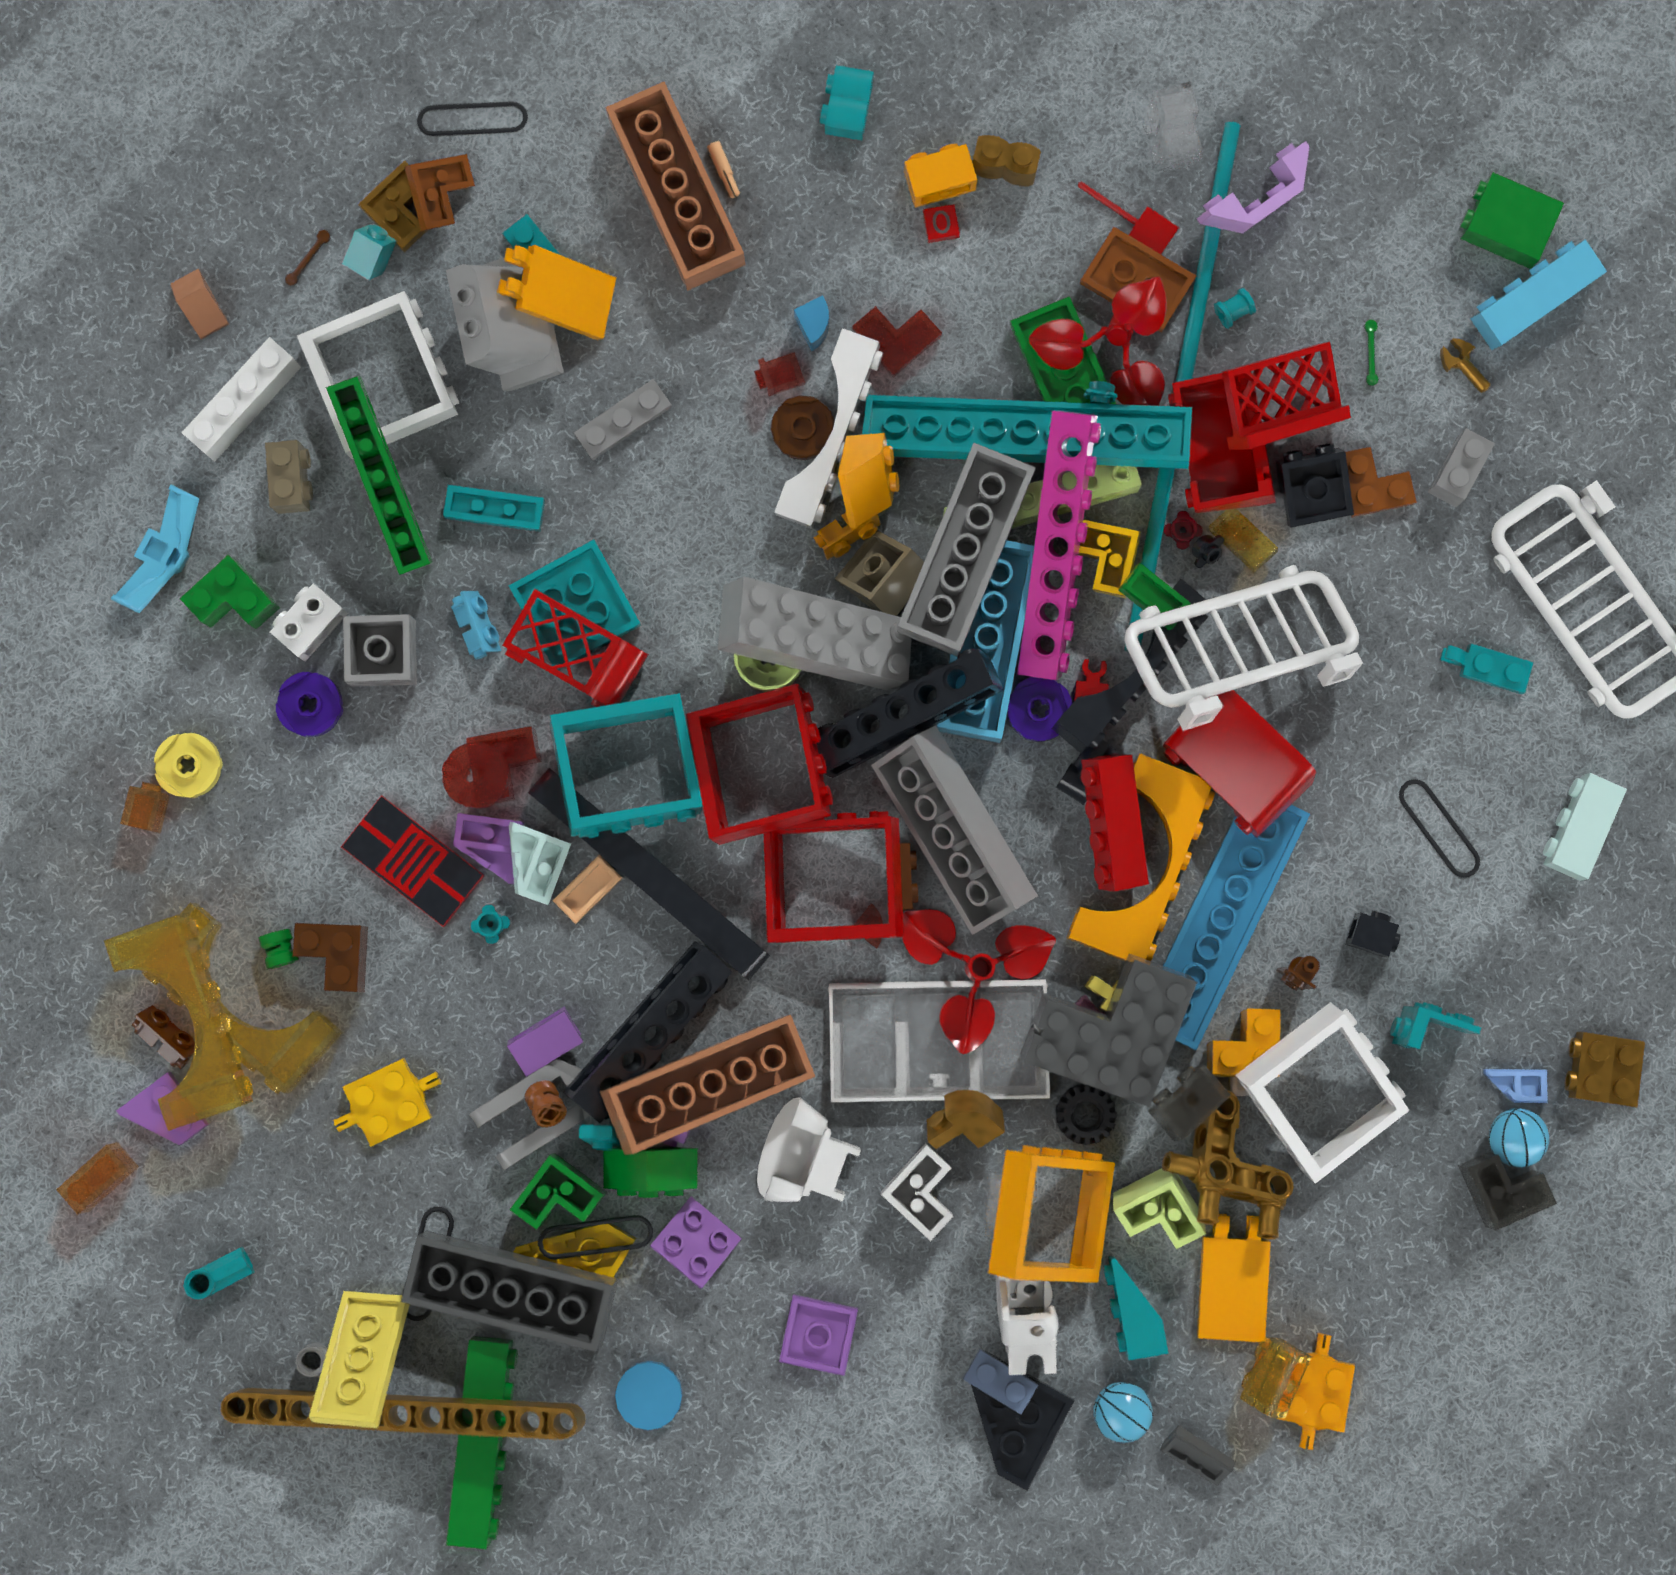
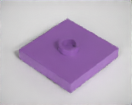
[779,1294,858,1376]

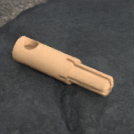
[707,141,740,198]

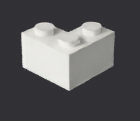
[881,1143,953,1241]

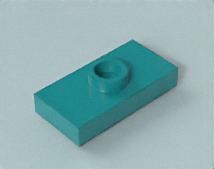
[579,1125,621,1151]

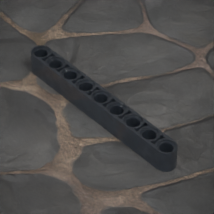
[528,768,770,980]

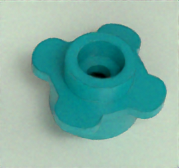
[1083,381,1118,404]
[471,905,510,944]

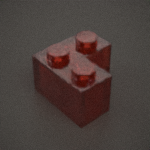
[466,726,542,806]

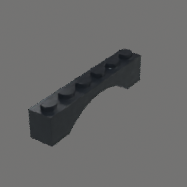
[1051,579,1209,754]

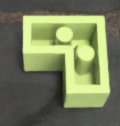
[1113,1168,1206,1249]

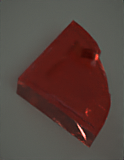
[854,903,883,949]

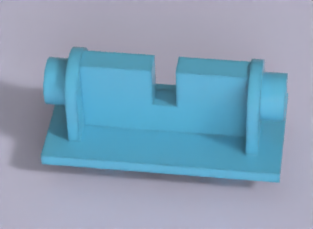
[451,591,502,660]

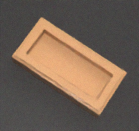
[552,855,623,924]

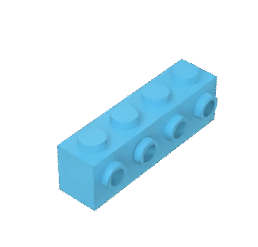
[1470,239,1607,350]

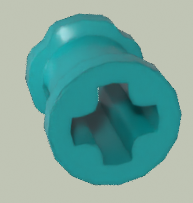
[1213,288,1257,329]

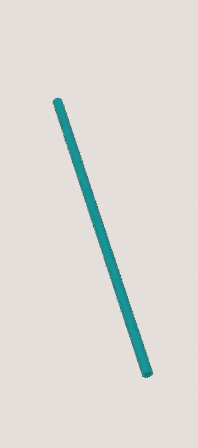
[1124,122,1241,652]

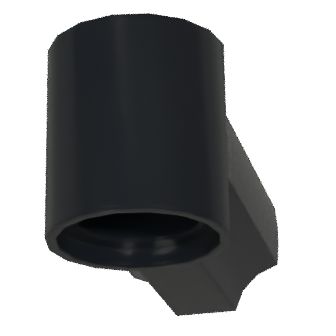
[1056,740,1116,805]

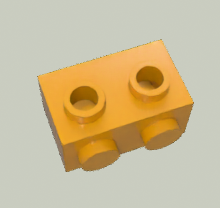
[904,143,977,208]

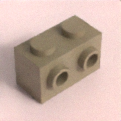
[265,440,313,514]

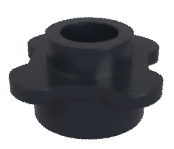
[1192,535,1224,568]

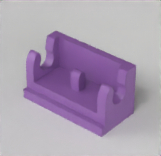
[507,1006,583,1077]

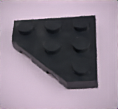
[971,1350,1074,1491]

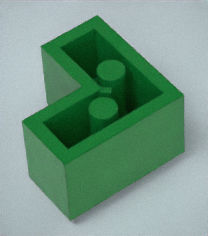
[180,555,280,629]
[603,1147,698,1198]
[510,1153,607,1230]

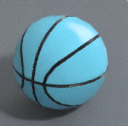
[1489,1108,1549,1168]
[1093,1382,1153,1443]

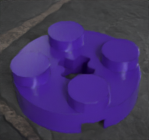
[276,672,343,737]
[1007,677,1072,742]

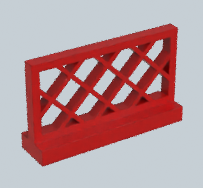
[1222,341,1351,450]

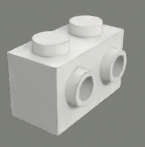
[270,583,348,662]

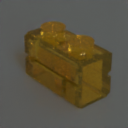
[1240,1337,1311,1418]

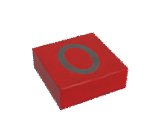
[923,204,960,243]

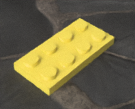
[309,1291,410,1428]

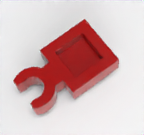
[1074,659,1109,701]

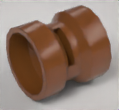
[525,1080,567,1127]

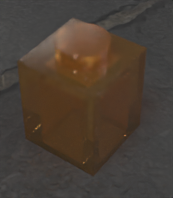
[120,782,170,833]

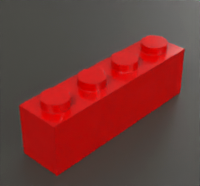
[1081,754,1149,892]

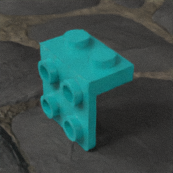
[1390,1002,1482,1049]

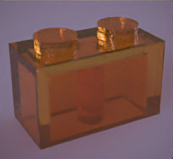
[56,1142,139,1215]

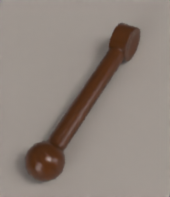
[285,230,330,286]

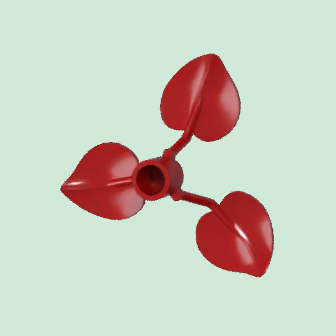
[1029,276,1167,406]
[902,909,1056,1054]

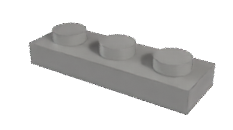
[574,379,672,461]

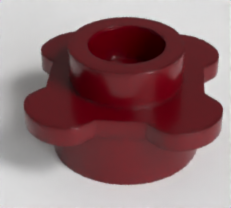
[1163,511,1203,550]

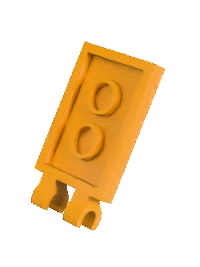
[497,245,616,340]
[1197,1213,1271,1343]

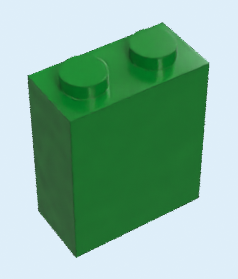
[1460,172,1564,269]

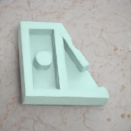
[509,821,571,905]

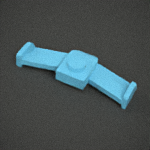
[111,485,200,614]

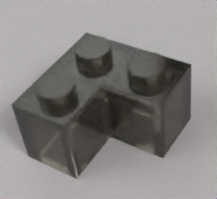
[1458,1152,1557,1231]

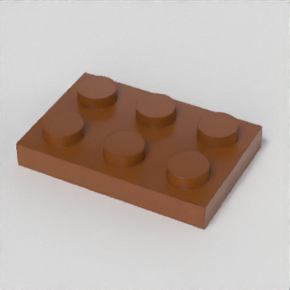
[1079,227,1196,333]

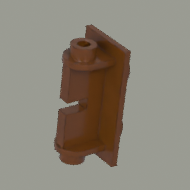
[1276,956,1320,991]
[132,1005,201,1069]

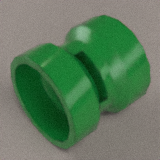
[258,929,299,970]

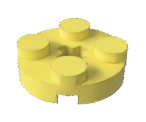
[154,733,223,798]

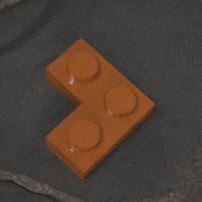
[405,154,475,231]
[1346,447,1417,518]

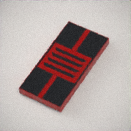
[341,795,485,927]

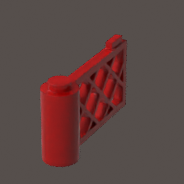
[502,589,649,707]

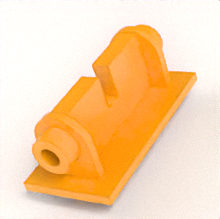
[814,512,881,560]

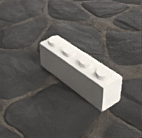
[181,337,301,462]

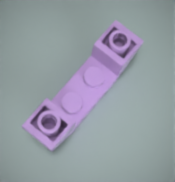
[1197,141,1309,233]

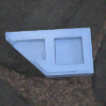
[1483,1069,1548,1103]

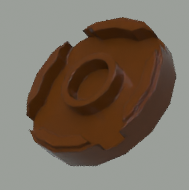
[771,395,835,460]

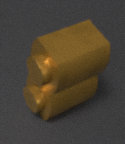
[972,135,1041,186]

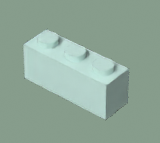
[1543,773,1627,881]

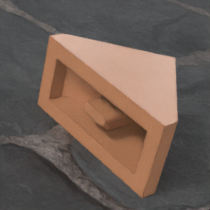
[171,268,229,339]

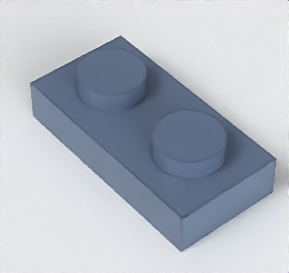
[963,1348,1038,1414]

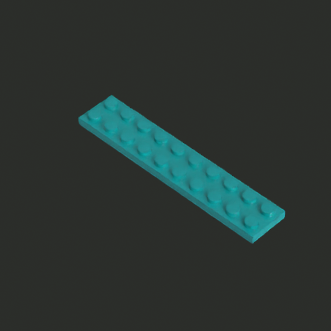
[862,395,1192,469]

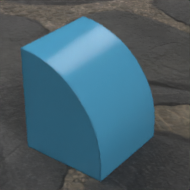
[794,295,829,351]

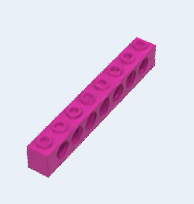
[1018,411,1101,680]

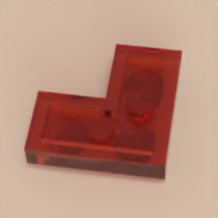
[851,306,942,378]

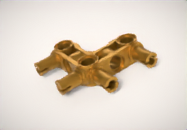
[1162,1087,1294,1239]

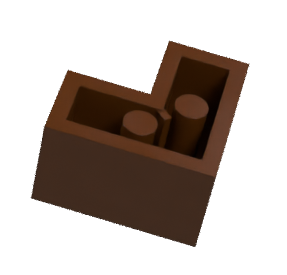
[293,923,368,992]

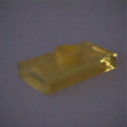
[1208,509,1278,573]

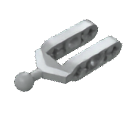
[469,1057,625,1170]

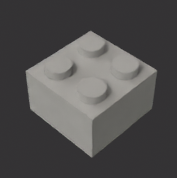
[343,614,417,687]

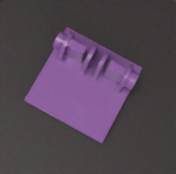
[650,1196,741,1289]

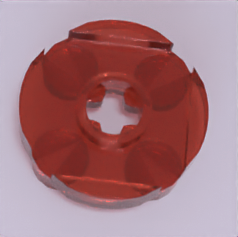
[442,742,510,809]

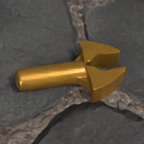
[1440,338,1491,393]

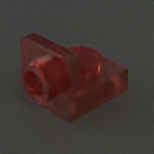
[754,352,805,396]

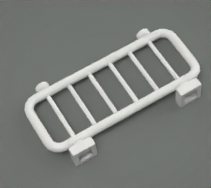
[1491,480,1676,718]
[1124,565,1363,731]

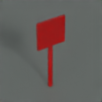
[1078,182,1179,254]

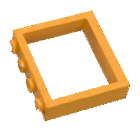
[988,1145,1115,1283]

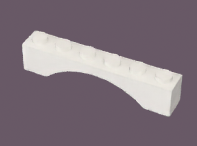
[774,328,883,529]

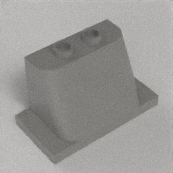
[446,257,564,392]

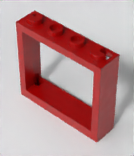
[686,684,833,845]
[763,811,904,943]

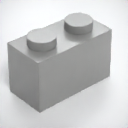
[1428,428,1495,507]

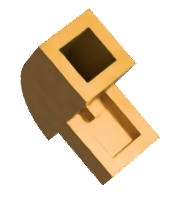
[927,1090,1005,1149]

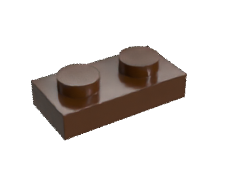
[900,843,918,911]

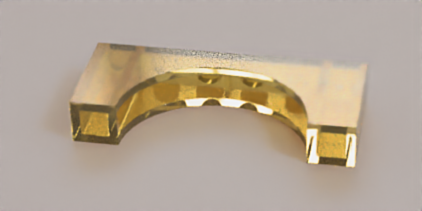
[137,902,343,1094]
[103,912,253,1131]

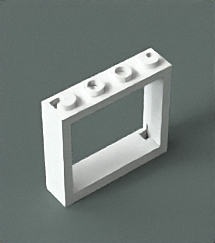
[297,291,459,459]
[1235,1002,1410,1184]

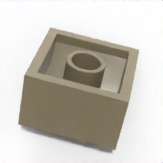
[835,531,924,616]

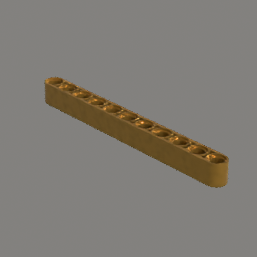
[221,1388,586,1440]

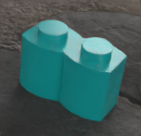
[820,65,874,141]

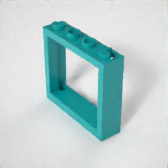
[549,693,703,839]

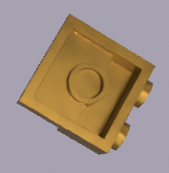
[1565,1032,1645,1108]

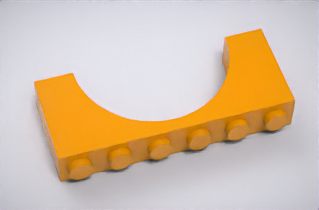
[1066,753,1215,962]

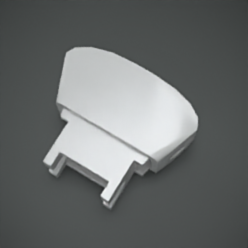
[757,1097,861,1202]
[996,1275,1059,1375]

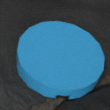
[615,1361,683,1430]

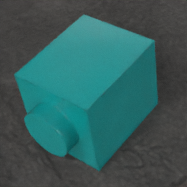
[342,224,397,280]

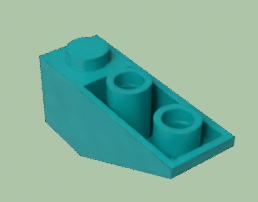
[1104,1256,1169,1360]

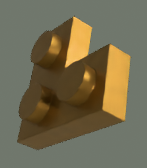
[358,160,427,253]

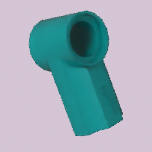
[183,1247,255,1300]

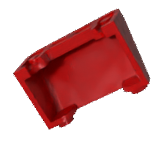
[1168,371,1276,513]
[1163,690,1316,838]

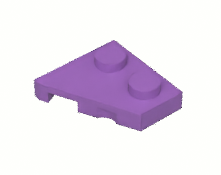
[453,813,524,884]
[116,1072,209,1145]

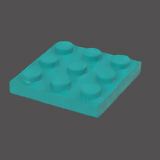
[509,539,641,670]

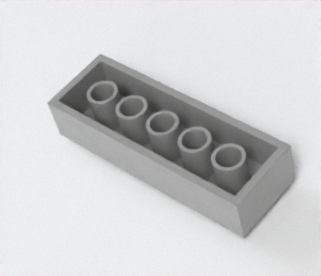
[897,443,1036,656]
[718,577,911,690]
[871,726,1038,935]

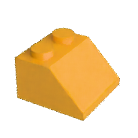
[838,433,899,528]

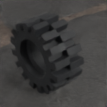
[1055,1084,1117,1145]

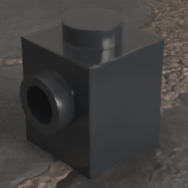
[1345,911,1401,957]

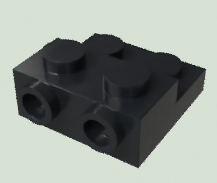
[1275,443,1354,528]

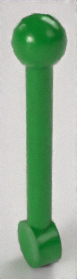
[1364,320,1379,386]

